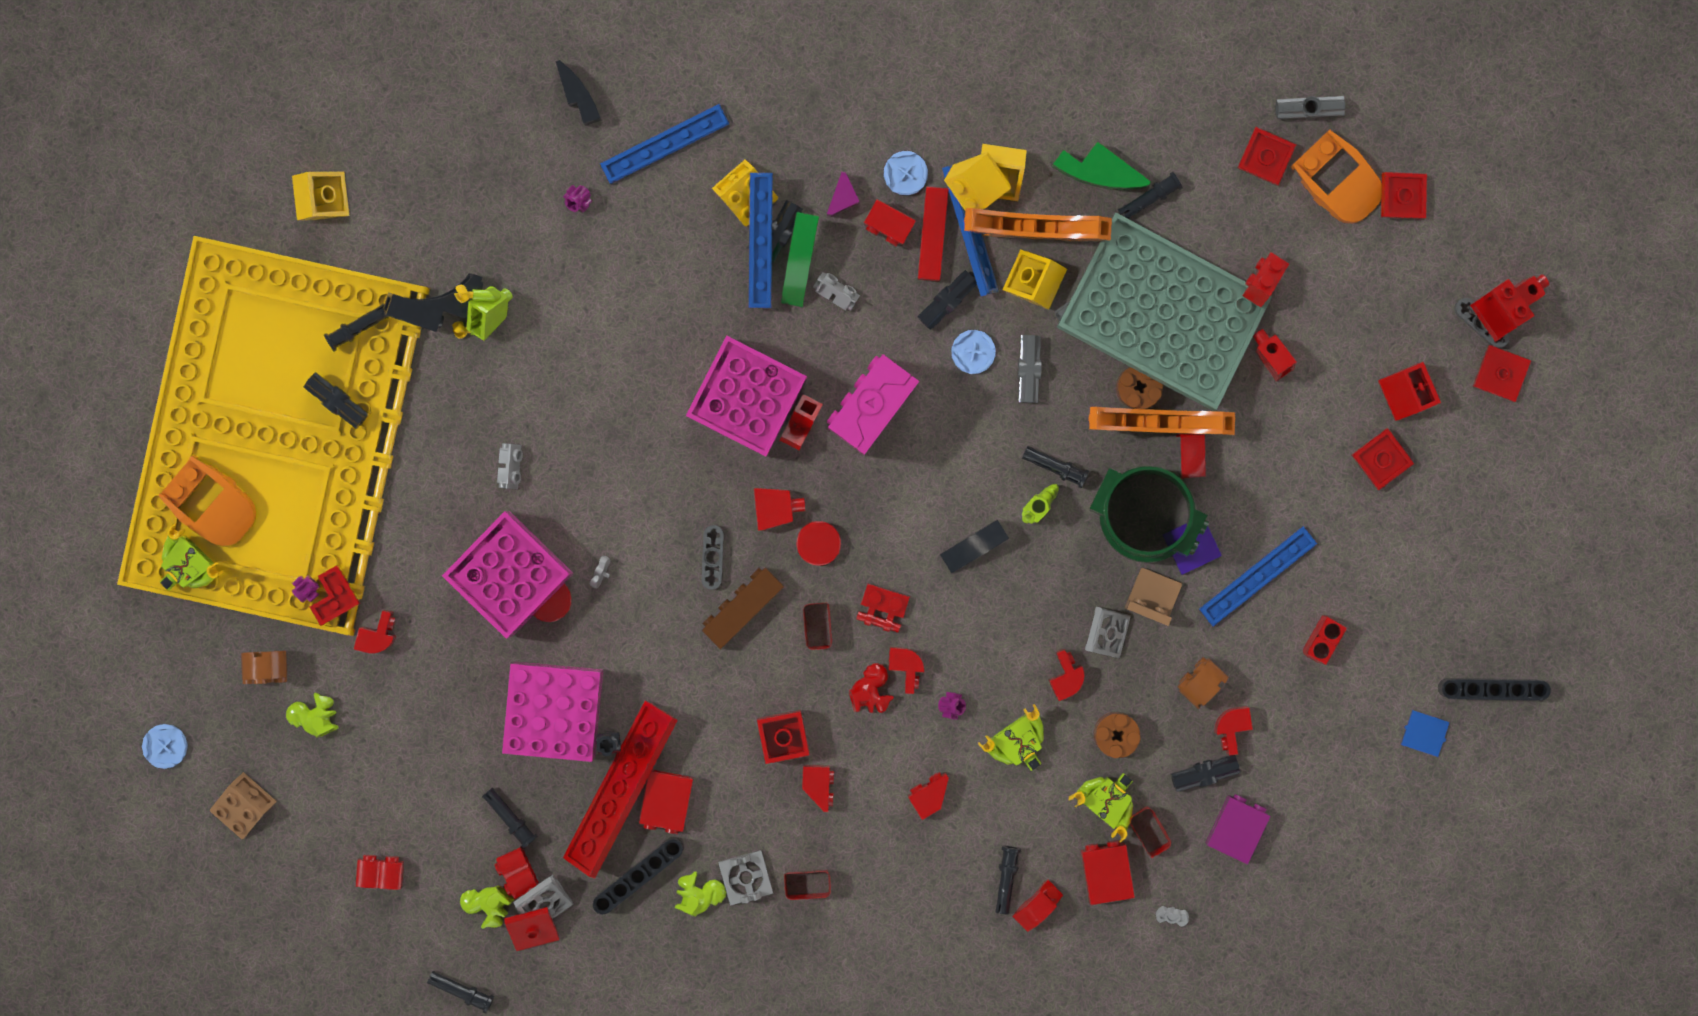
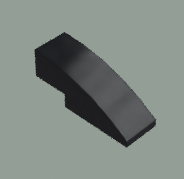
[556,60,602,126]
[940,519,1009,573]

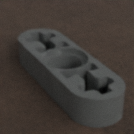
[1454,298,1509,348]
[702,525,724,590]

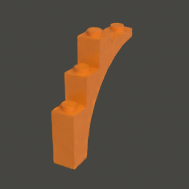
[964,208,1112,241]
[1088,407,1235,435]

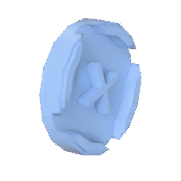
[884,151,928,196]
[951,330,995,374]
[142,724,188,769]

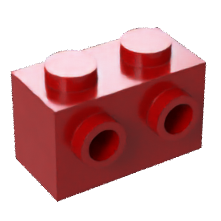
[864,199,916,247]
[1242,252,1289,308]

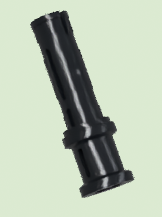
[1117,172,1183,219]
[324,303,390,352]
[1022,446,1089,489]
[482,787,538,849]
[995,845,1021,915]
[427,971,495,1014]

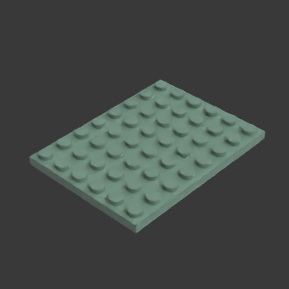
[1057,213,1272,411]

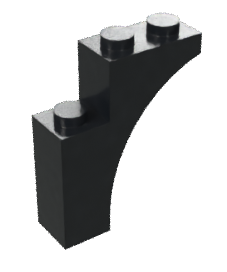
[381,273,483,332]

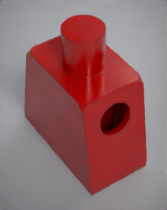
[1514,275,1549,306]
[1253,329,1297,382]
[754,488,806,531]

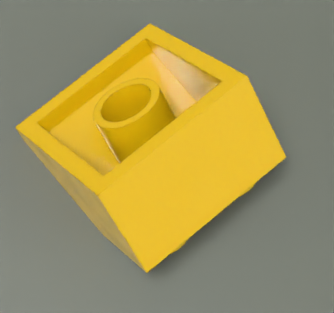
[980,144,1026,201]
[944,152,1012,211]
[292,172,349,220]
[1002,249,1067,310]

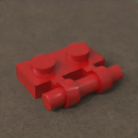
[856,583,910,633]

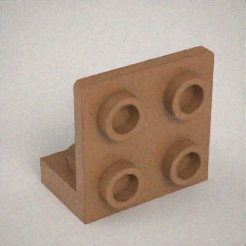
[1125,568,1182,626]
[210,772,277,839]

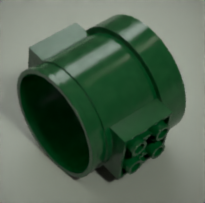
[1090,466,1209,563]

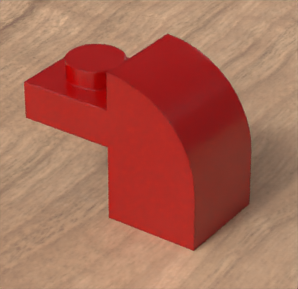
[779,394,823,450]
[354,610,396,653]
[888,647,924,694]
[1049,649,1084,701]
[1214,706,1253,756]
[1012,880,1063,932]

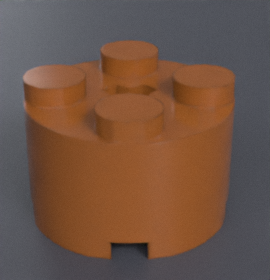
[1116,367,1163,409]
[241,651,287,684]
[1177,657,1229,709]
[1094,712,1140,758]

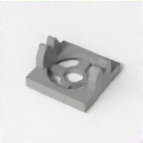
[1085,606,1131,658]
[718,850,773,906]
[513,875,574,919]

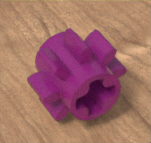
[563,185,592,213]
[292,575,320,603]
[938,692,966,720]

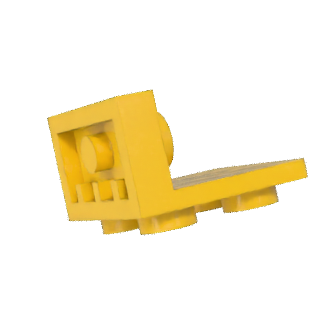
[712,160,778,227]

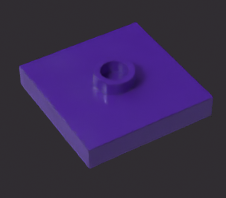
[1162,523,1222,575]

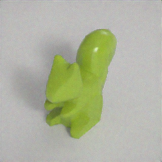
[1021,484,1059,524]
[286,692,339,738]
[675,872,726,917]
[460,885,515,929]

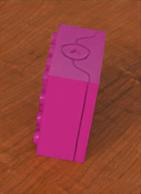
[686,335,807,457]
[827,354,919,455]
[442,511,574,639]
[502,661,603,762]

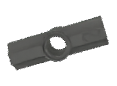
[1275,96,1345,119]
[1018,335,1041,403]

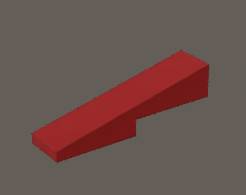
[918,187,948,282]

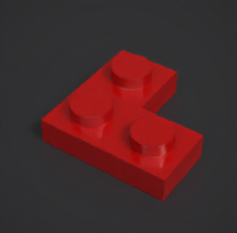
[310,565,361,626]

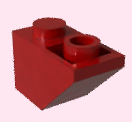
[802,765,834,812]
[908,772,949,820]

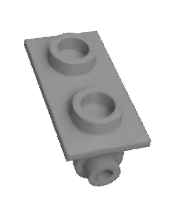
[813,272,860,311]
[497,443,523,489]

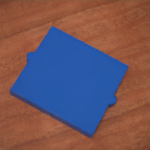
[1401,710,1450,757]

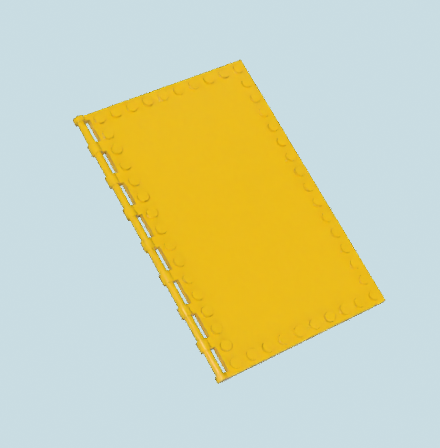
[117,236,430,636]

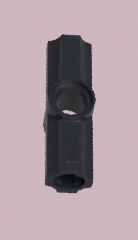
[772,200,803,266]
[917,270,977,330]
[303,372,369,429]
[596,731,621,756]
[1170,755,1240,792]

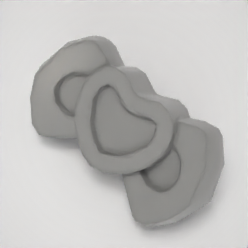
[589,556,610,588]
[1156,906,1189,926]

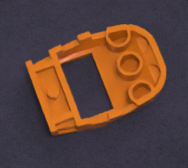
[1290,130,1382,224]
[158,455,256,547]

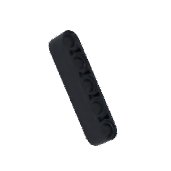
[1438,678,1551,700]
[593,837,684,915]

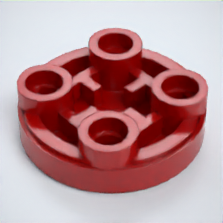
[796,521,841,566]
[533,583,572,622]

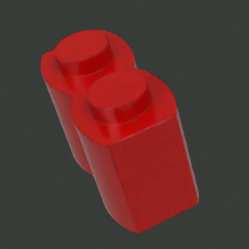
[494,847,539,899]
[356,855,404,890]

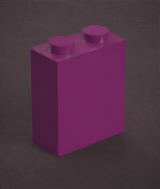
[1205,794,1271,865]

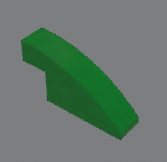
[1052,142,1151,190]
[781,212,819,307]

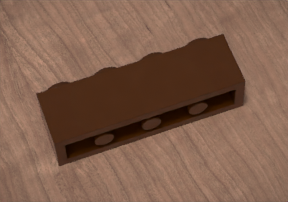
[702,567,784,649]

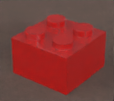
[757,710,810,764]

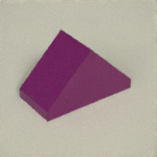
[827,172,860,217]

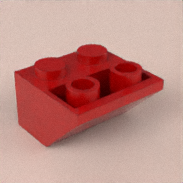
[1378,362,1441,421]

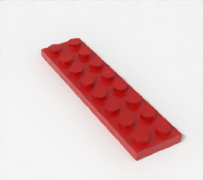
[563,700,678,879]

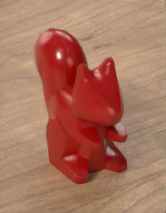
[849,663,894,713]

